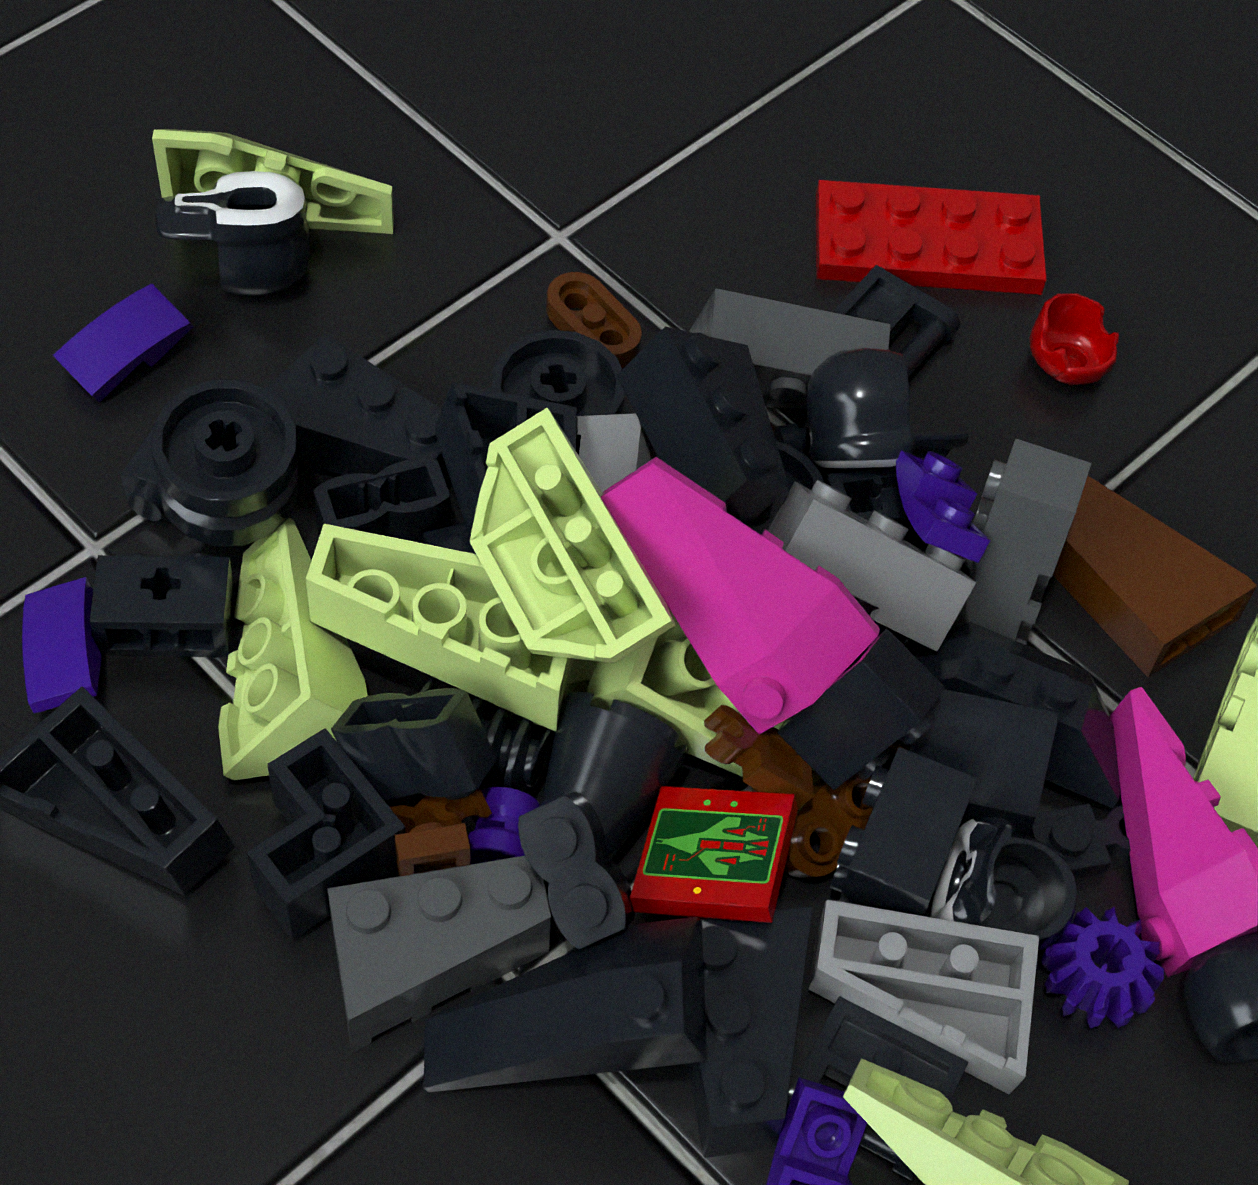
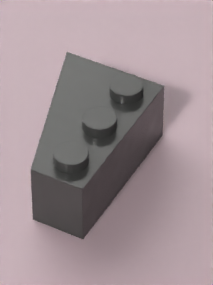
[689,288,890,410]
[950,439,1092,645]
[327,856,551,1053]

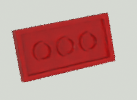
[816,180,1046,295]

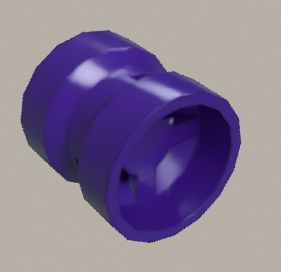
[468,787,541,865]

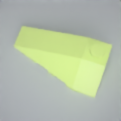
[843,1058,1129,1185]

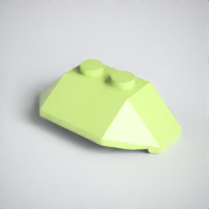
[470,408,675,663]

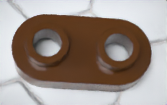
[546,272,642,368]
[784,774,873,879]

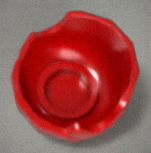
[1029,293,1119,386]

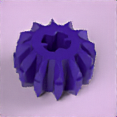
[1041,907,1164,1029]

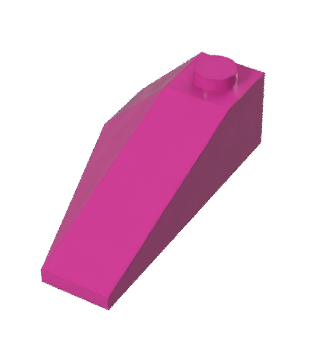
[601,457,880,734]
[1110,687,1258,977]

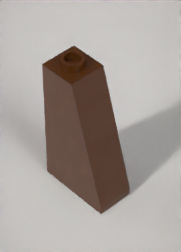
[1053,476,1257,677]

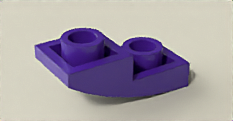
[53,284,194,403]
[896,450,990,563]
[22,577,102,714]
[766,1077,867,1185]

